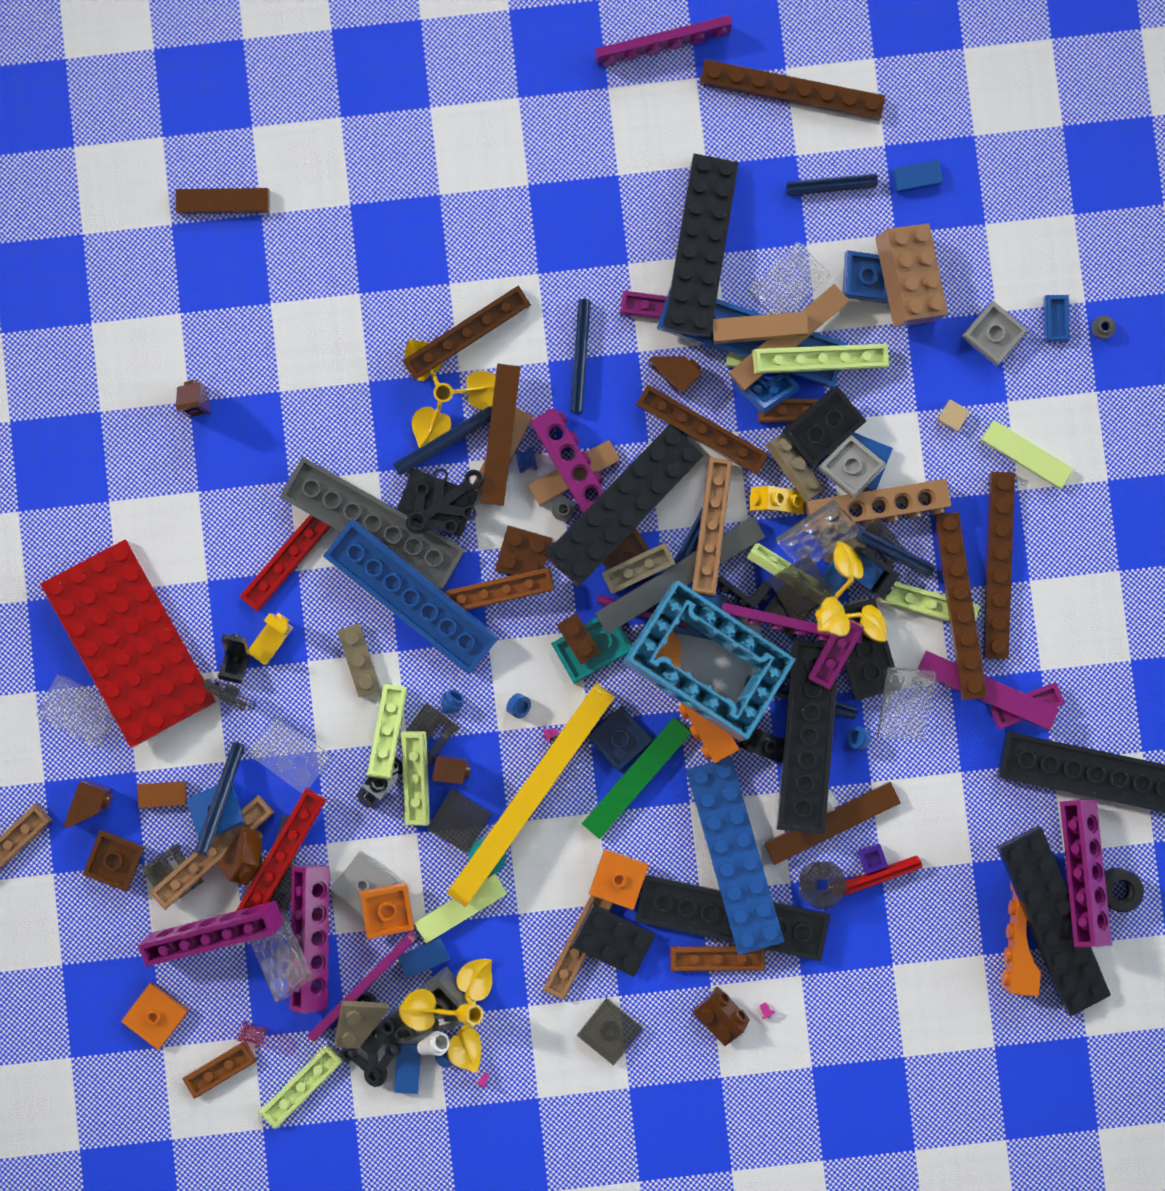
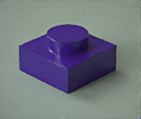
[857,843,888,874]

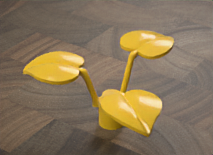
[405,339,496,447]
[815,541,887,642]
[399,959,492,1072]

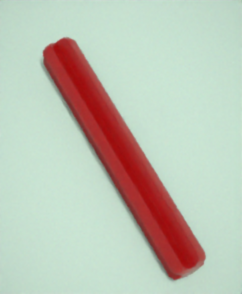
[832,855,922,898]

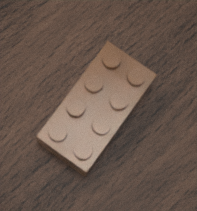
[875,223,948,328]

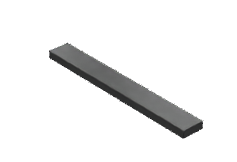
[595,517,765,634]

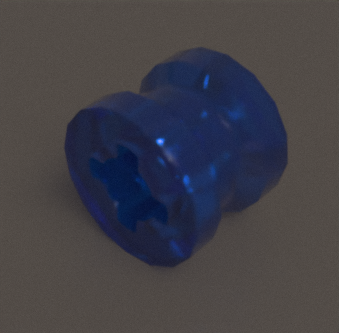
[515,447,538,474]

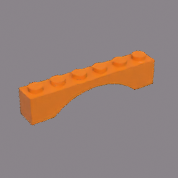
[655,629,739,763]
[1001,882,1041,997]

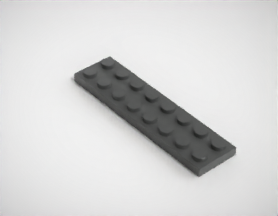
[279,456,466,590]

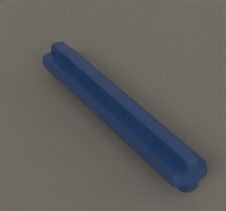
[786,174,878,196]
[855,530,935,576]

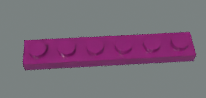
[595,15,732,67]
[720,603,863,644]

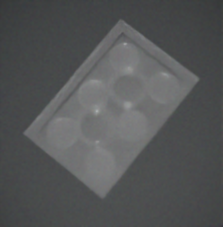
[748,241,830,314]
[775,499,860,571]
[877,667,936,741]
[35,674,115,748]
[247,715,333,794]
[250,914,313,1002]

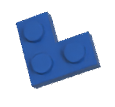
[733,373,799,414]
[817,551,884,595]

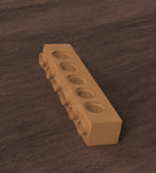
[804,478,951,534]

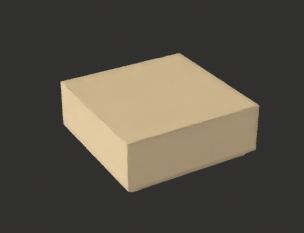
[937,400,970,432]

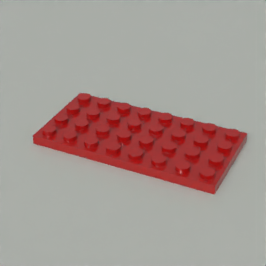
[40,539,216,748]

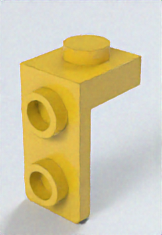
[750,486,804,514]
[248,613,294,665]

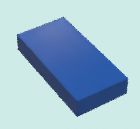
[892,160,943,193]
[1043,295,1070,343]
[398,937,450,979]
[394,1043,421,1094]

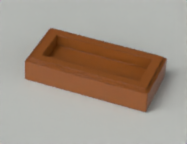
[137,781,187,808]

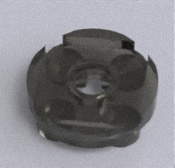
[799,861,847,910]

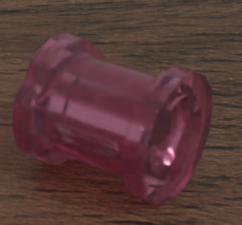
[237,1021,268,1048]

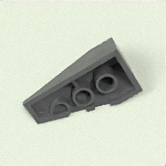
[374,967,468,1046]

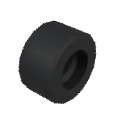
[1104,868,1144,913]

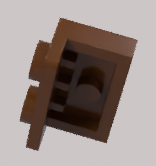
[692,986,750,1046]

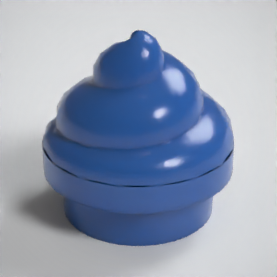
[440,690,464,714]

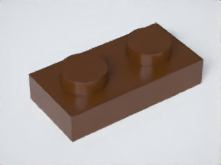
[557,613,601,665]

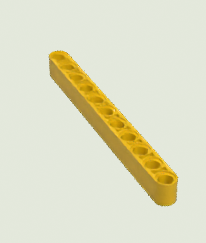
[446,683,615,907]

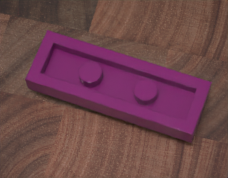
[808,619,864,689]
[989,682,1066,730]

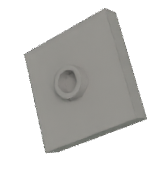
[961,301,1028,367]
[819,435,886,499]
[330,851,397,915]

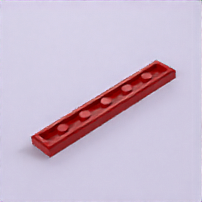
[239,515,331,612]
[236,788,327,911]

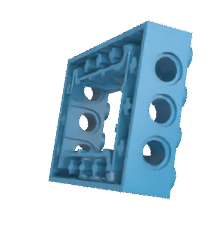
[622,580,796,741]

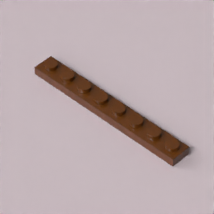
[700,59,886,121]
[983,472,1015,659]
[934,512,987,701]

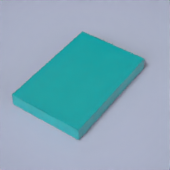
[551,617,633,684]

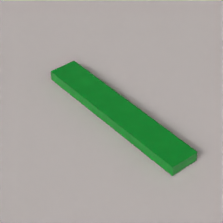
[581,717,691,839]

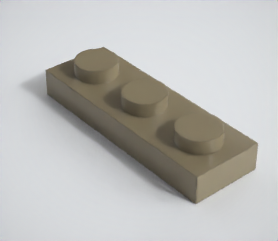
[765,433,825,502]
[601,542,676,595]
[337,623,382,697]

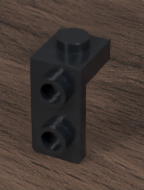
[854,546,900,598]
[717,576,772,609]
[218,634,250,684]
[739,728,784,763]
[356,757,403,810]

